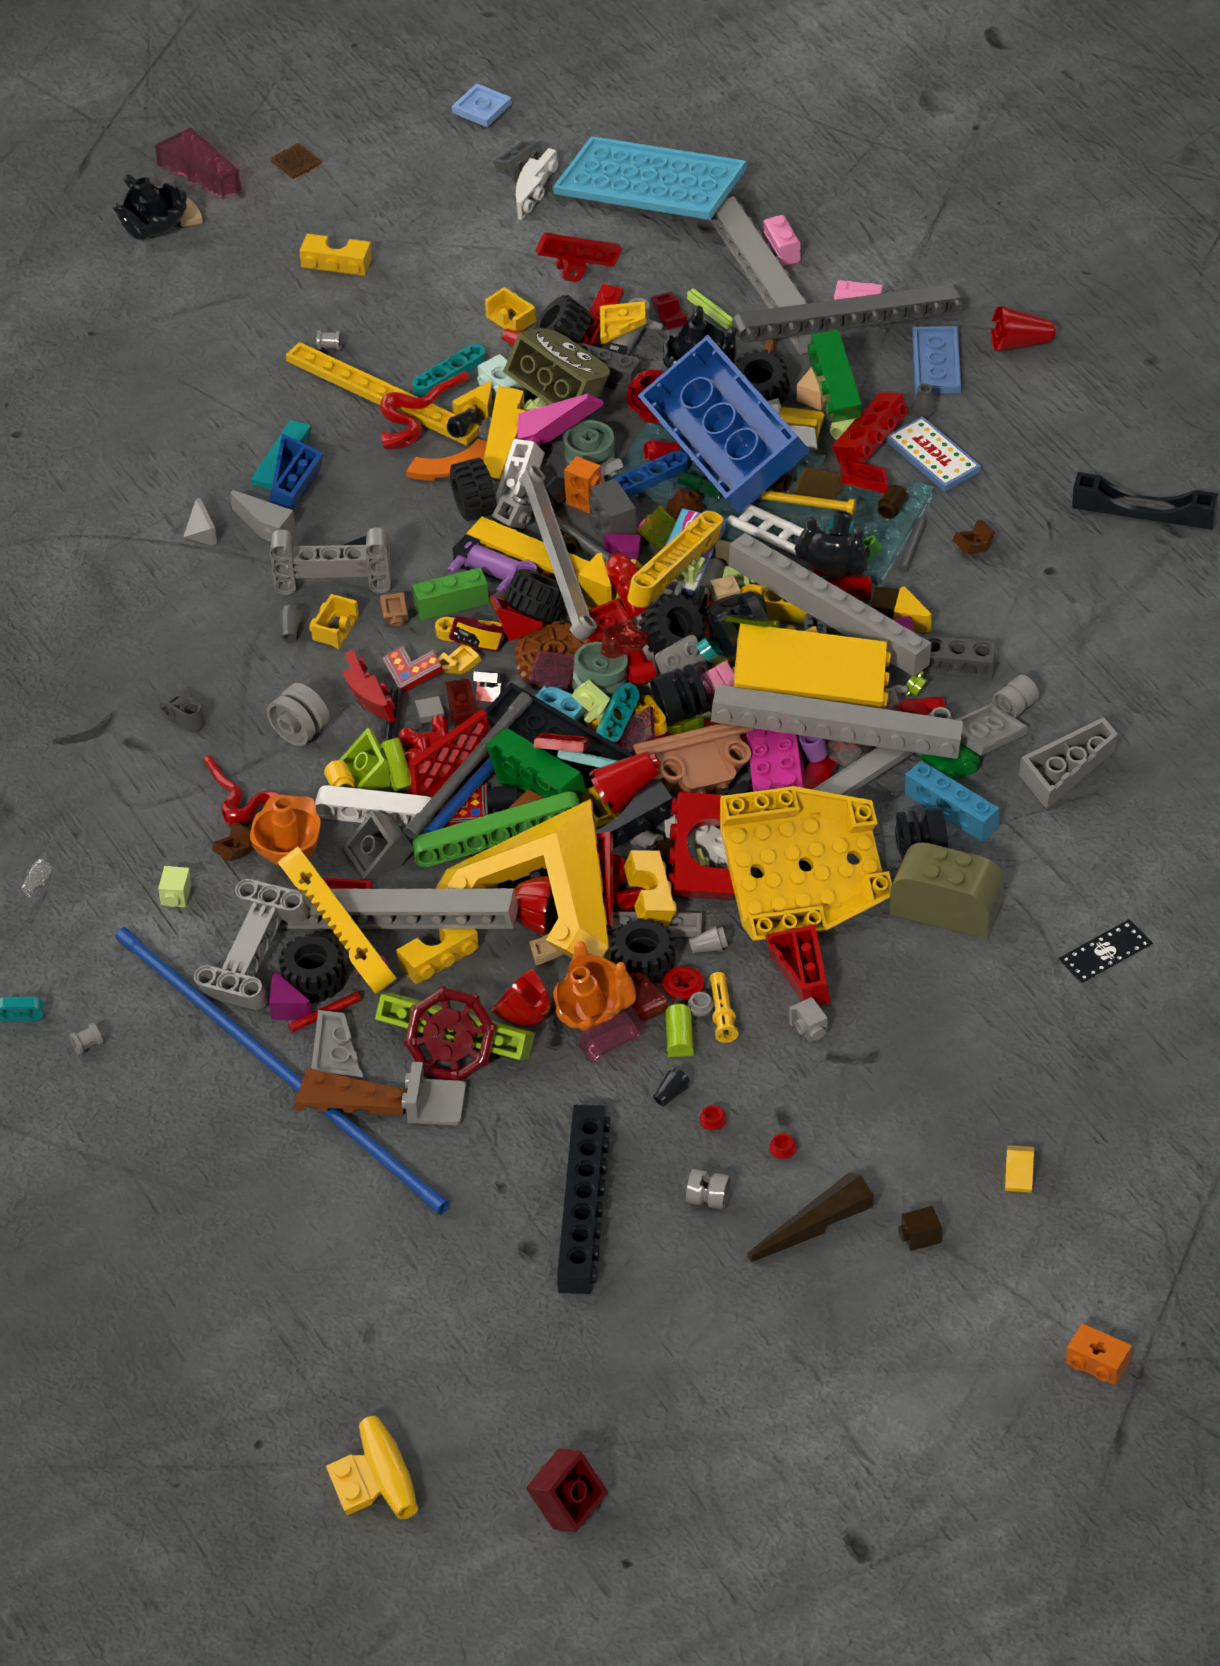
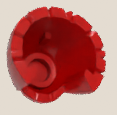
[626,369,664,423]
[514,876,554,935]
[491,968,550,1026]

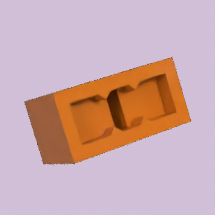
[564,456,602,514]

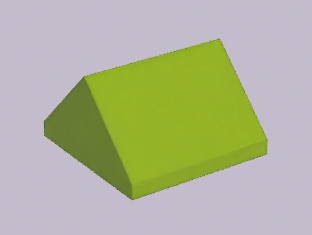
[339,728,390,791]

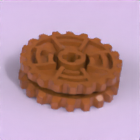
[515,621,589,691]

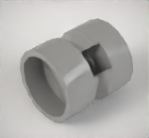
[993,675,1039,718]
[686,1169,731,1210]

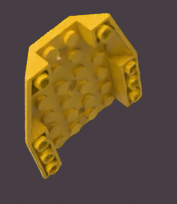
[720,786,892,941]

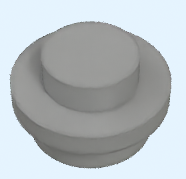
[688,992,714,1016]

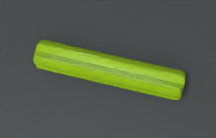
[687,288,733,330]

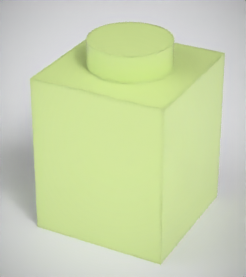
[158,866,192,907]

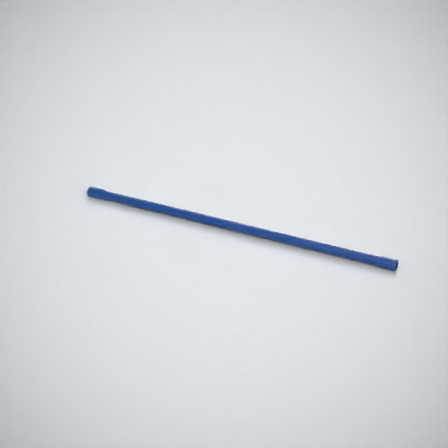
[115,927,450,1215]

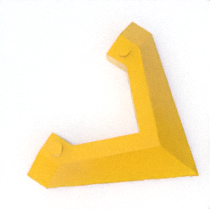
[435,799,610,958]

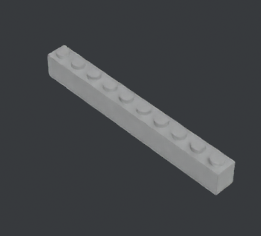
[710,196,822,354]
[729,533,931,676]
[711,684,963,759]
[270,888,518,929]

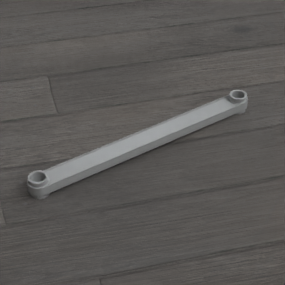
[519,466,597,641]
[812,707,952,796]

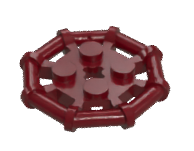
[403,986,497,1081]

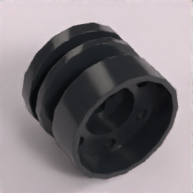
[650,664,708,726]
[895,807,948,861]

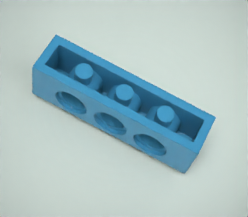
[905,760,999,843]

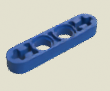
[610,451,688,497]

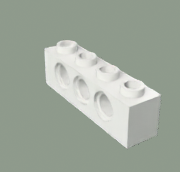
[664,815,757,877]

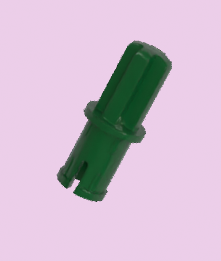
[678,470,722,499]

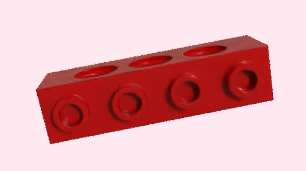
[832,392,909,465]

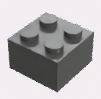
[588,479,637,543]

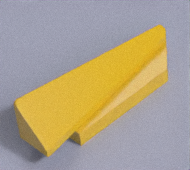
[483,386,526,481]

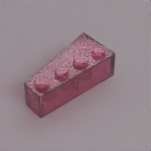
[155,127,241,199]

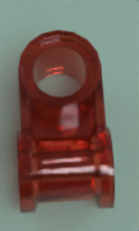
[600,620,648,659]
[629,972,668,1022]

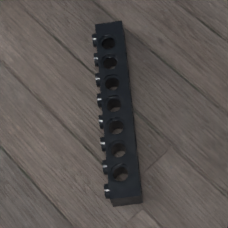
[557,1105,611,1294]

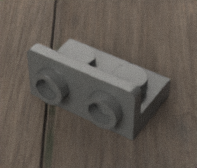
[493,141,544,181]

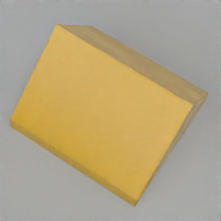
[578,553,612,610]

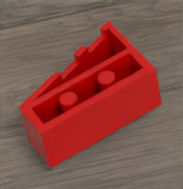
[765,925,831,1006]

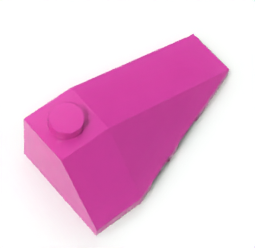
[517,394,603,446]

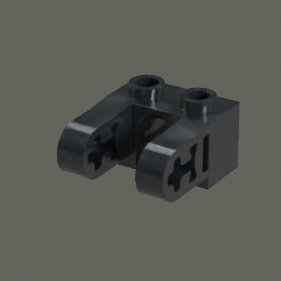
[708,591,774,668]

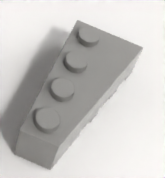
[1019,717,1118,810]

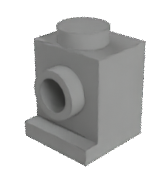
[789,997,828,1043]

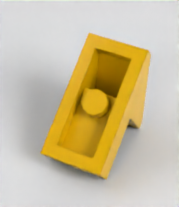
[452,381,493,421]

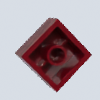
[526,1448,608,1533]

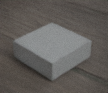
[415,696,444,724]

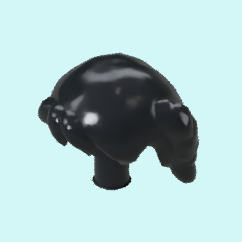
[113,174,187,240]
[663,306,737,369]
[794,511,871,579]

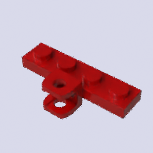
[535,232,623,282]
[596,831,613,929]

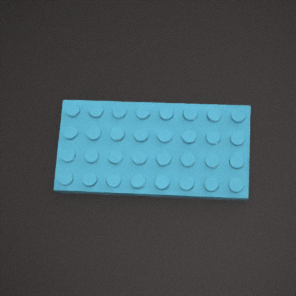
[553,136,747,220]

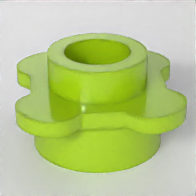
[906,671,927,697]

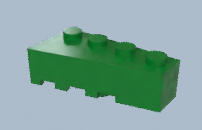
[808,330,862,423]
[486,728,587,798]

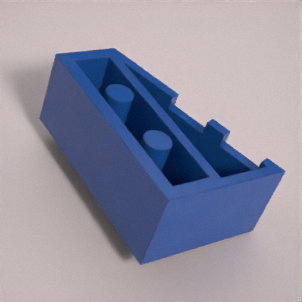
[269,434,323,510]

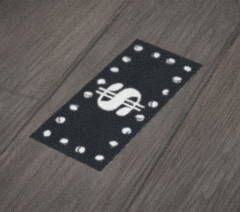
[1058,919,1154,984]

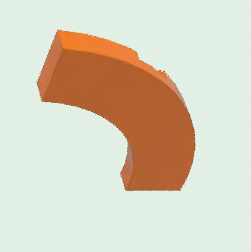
[406,439,487,481]

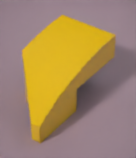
[438,644,482,674]

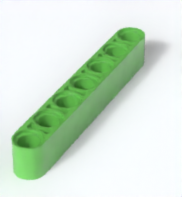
[412,792,580,867]

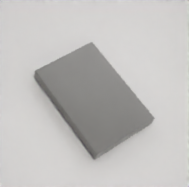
[956,703,1028,755]

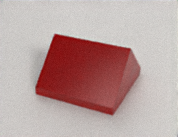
[489,595,543,642]

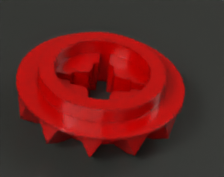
[663,966,704,1001]

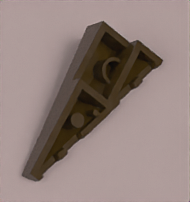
[747,1172,873,1262]

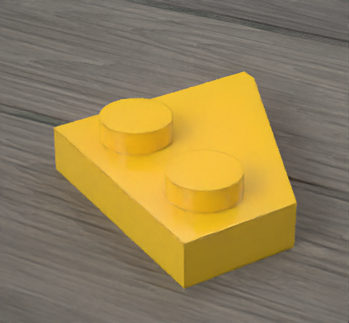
[600,301,647,344]

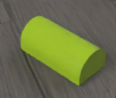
[380,738,411,792]
[665,1004,694,1057]

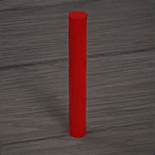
[288,992,361,1033]

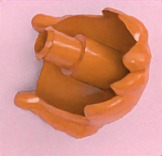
[553,941,636,1032]

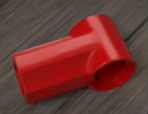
[621,641,656,686]

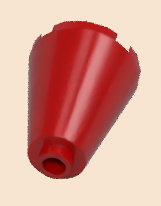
[991,306,1056,352]
[589,751,662,815]

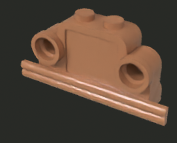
[633,723,753,795]

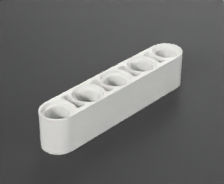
[315,785,435,830]

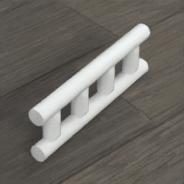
[727,504,804,556]

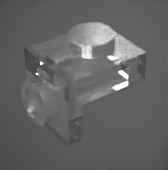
[827,740,862,768]

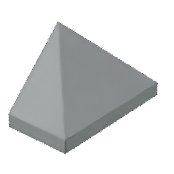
[184,498,217,546]

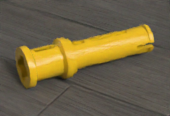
[710,972,738,1043]

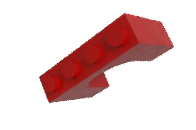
[668,792,735,900]

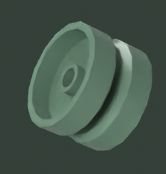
[563,420,615,467]
[572,642,628,701]

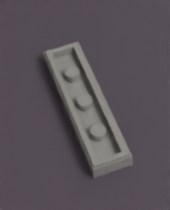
[607,912,702,937]

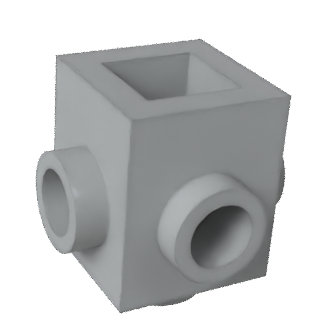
[492,495,533,530]

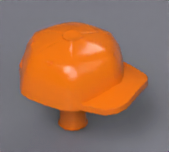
[250,795,321,867]

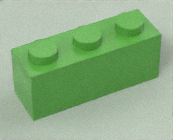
[412,567,489,621]

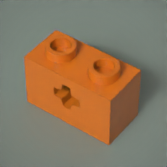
[1066,1323,1132,1386]

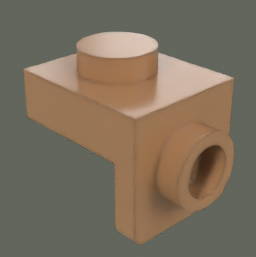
[380,592,408,627]

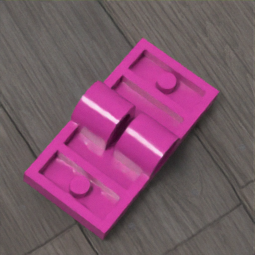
[747,728,805,792]

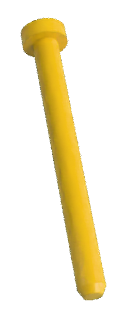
[758,490,857,516]

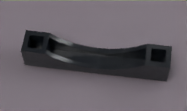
[1072,472,1218,530]
[537,778,673,877]

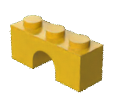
[299,234,372,276]
[624,850,677,927]
[396,929,479,985]

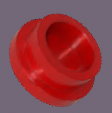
[699,1105,726,1131]
[769,1133,796,1159]

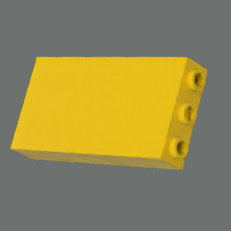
[733,623,891,709]

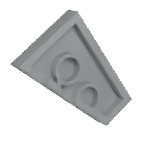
[311,1010,363,1080]

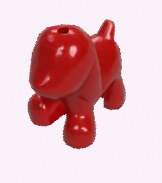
[605,553,652,618]
[398,715,453,773]

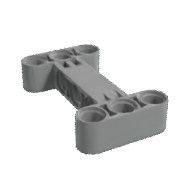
[270,527,392,595]
[194,879,309,1010]

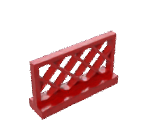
[406,709,490,798]

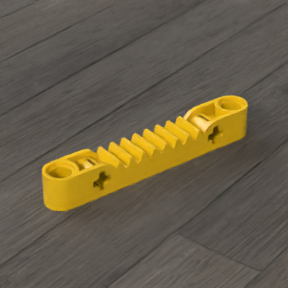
[627,511,723,607]
[277,846,397,995]

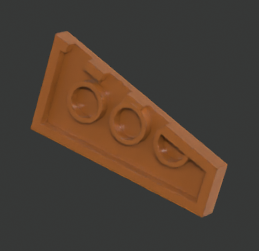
[294,1068,407,1116]

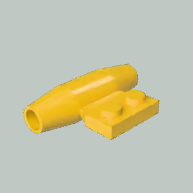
[326,1416,418,1519]

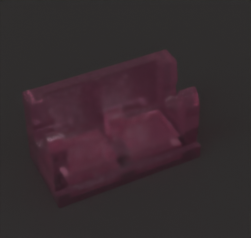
[579,1012,640,1063]

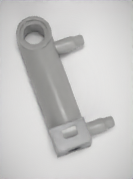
[602,298,663,366]

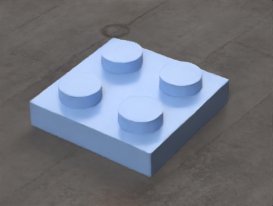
[452,83,512,127]

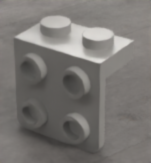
[655,635,710,681]
[402,1062,466,1125]

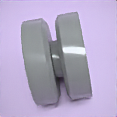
[266,683,330,746]

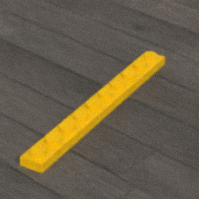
[285,342,481,446]

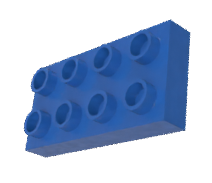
[638,335,810,513]

